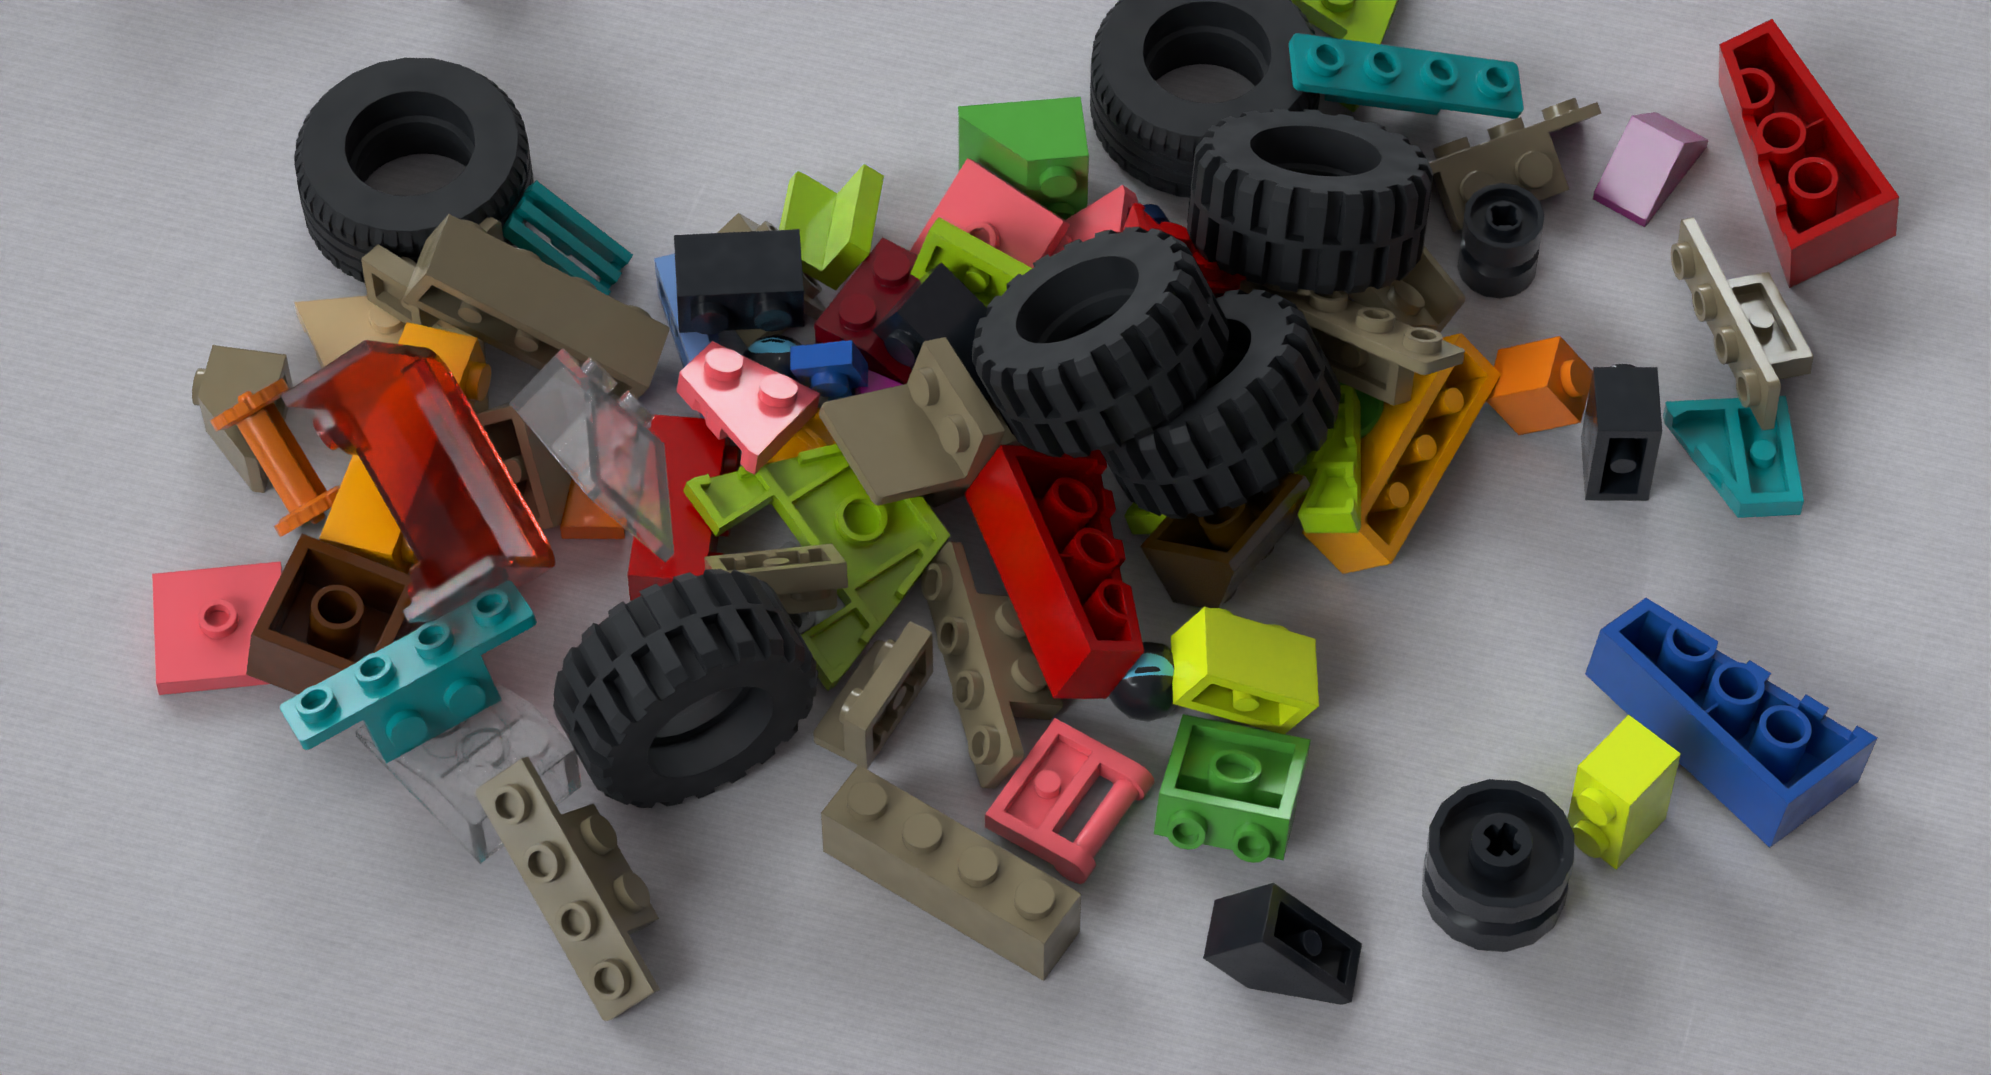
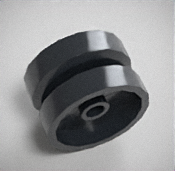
[1422,779,1574,952]

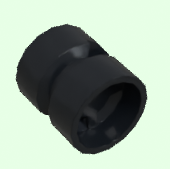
[1457,183,1545,299]

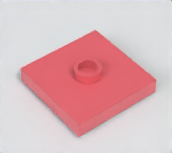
[910,158,1071,268]
[152,561,283,695]

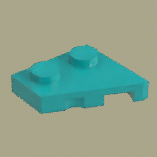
[1663,395,1804,518]

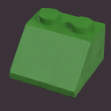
[958,96,1089,220]

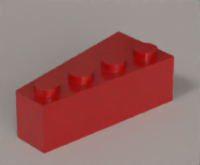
[1718,19,1899,288]
[964,445,1144,699]

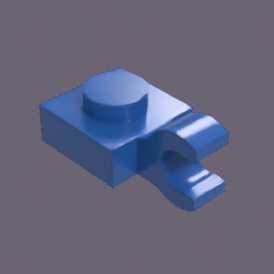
[790,340,868,401]

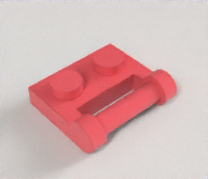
[985,718,1155,884]

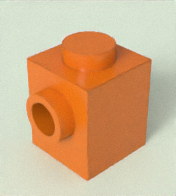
[1486,336,1593,435]

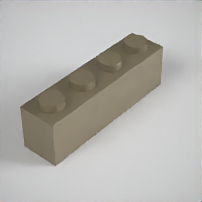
[403,214,670,412]
[821,764,1081,981]

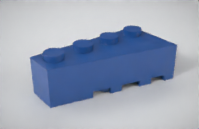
[1585,598,1878,848]

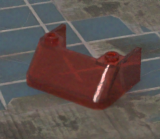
[281,340,556,622]

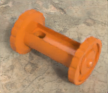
[210,378,340,537]

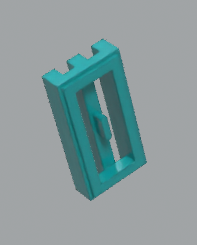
[502,180,633,296]

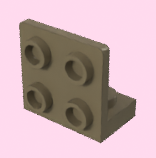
[819,337,1005,505]

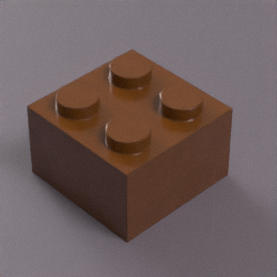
[246,533,423,694]

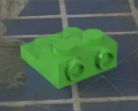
[1154,714,1311,863]

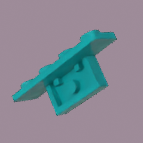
[1288,33,1524,119]
[280,580,537,764]

